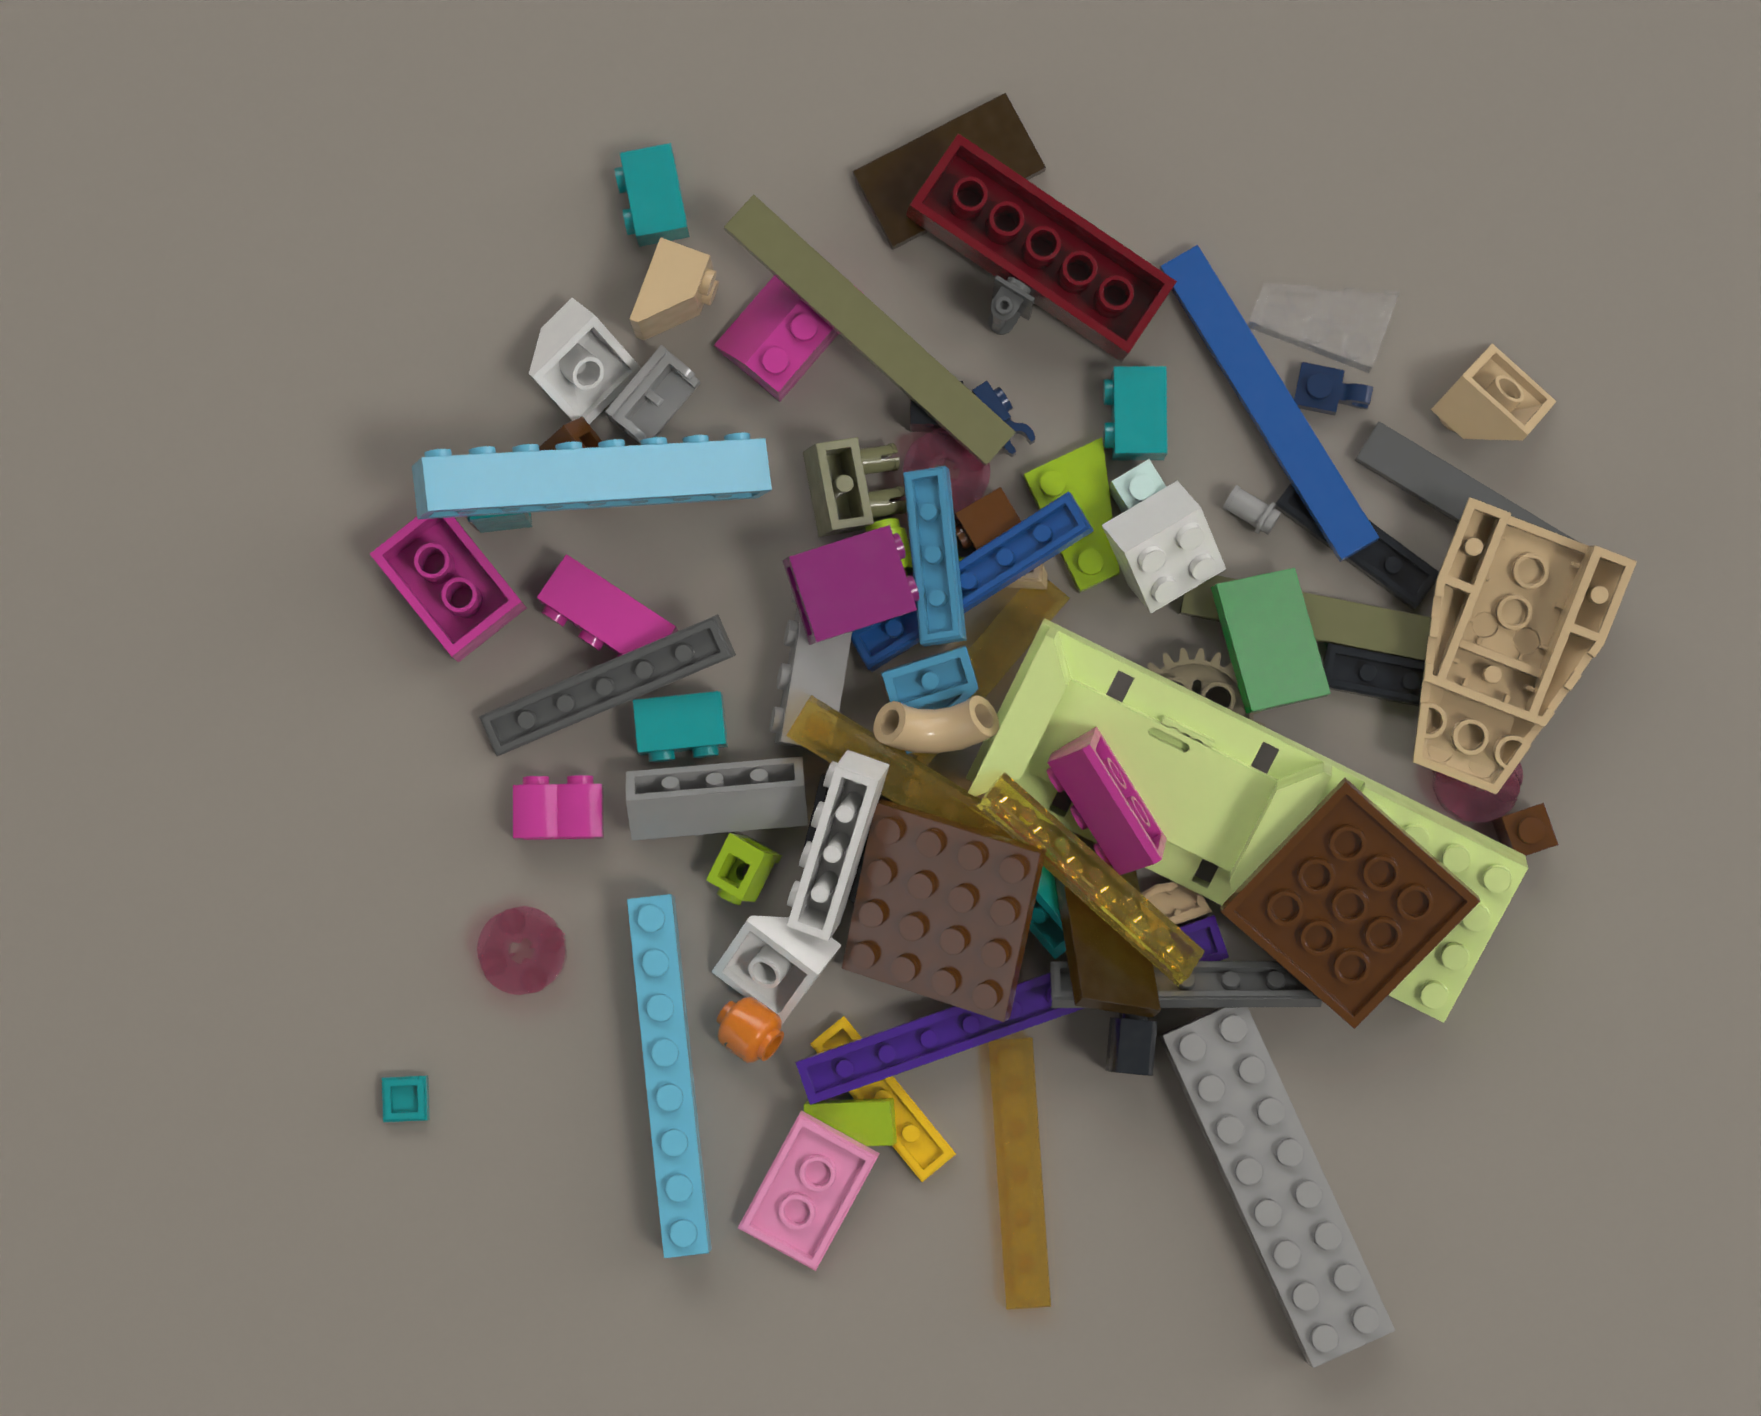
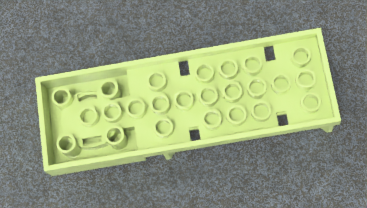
[966,618,1528,1023]

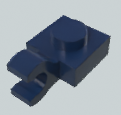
[1294,362,1373,416]
[972,381,1035,457]

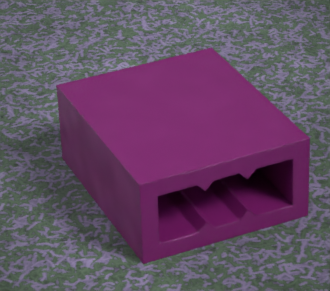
[782,525,919,645]

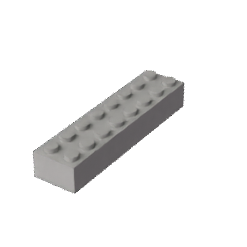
[1158,1007,1395,1368]

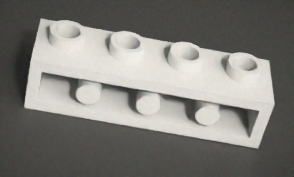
[787,750,890,941]

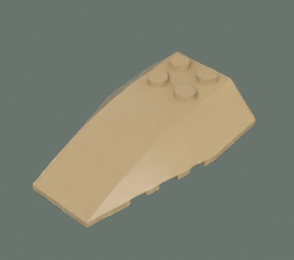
[1412,497,1637,794]

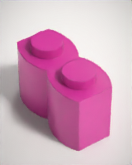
[513,775,604,840]

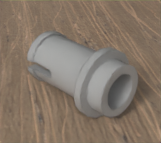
[1222,485,1282,535]

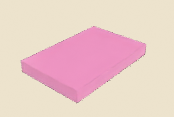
[738,1110,880,1271]

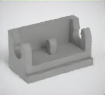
[605,345,701,445]

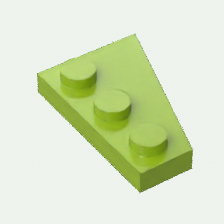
[1023,437,1120,593]

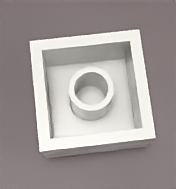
[1102,480,1226,613]

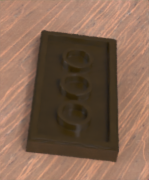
[853,93,1046,250]
[1050,843,1161,1018]

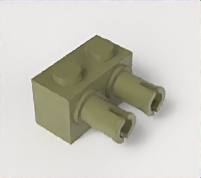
[803,437,907,537]

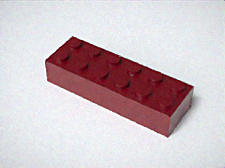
[906,133,1177,362]

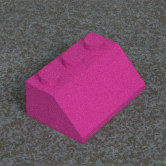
[714,275,864,402]
[1046,726,1167,876]

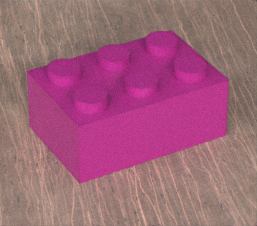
[370,517,527,662]

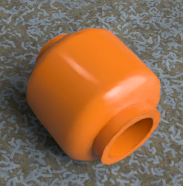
[716,997,784,1063]

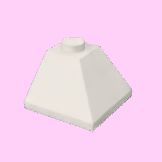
[529,298,641,424]
[712,916,841,1024]

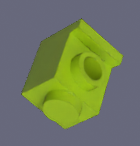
[706,833,782,905]

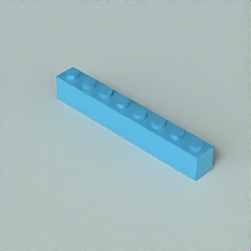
[412,432,772,519]
[627,894,712,1258]

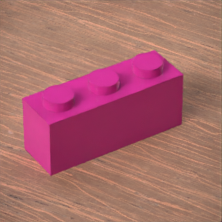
[537,554,678,657]

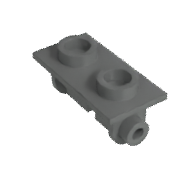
[988,275,1035,335]

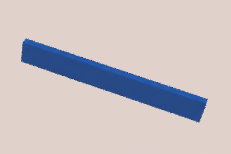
[1160,245,1379,562]

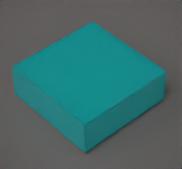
[382,1075,430,1122]

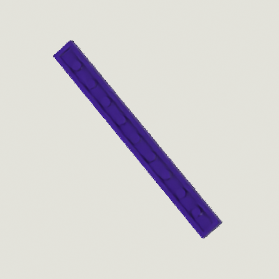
[795,915,1229,1105]

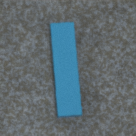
[903,466,967,647]

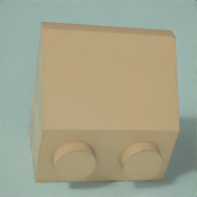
[629,237,719,341]

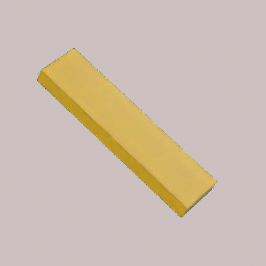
[810,1016,956,1182]

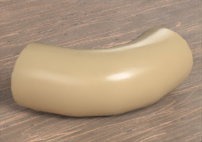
[873,695,999,753]

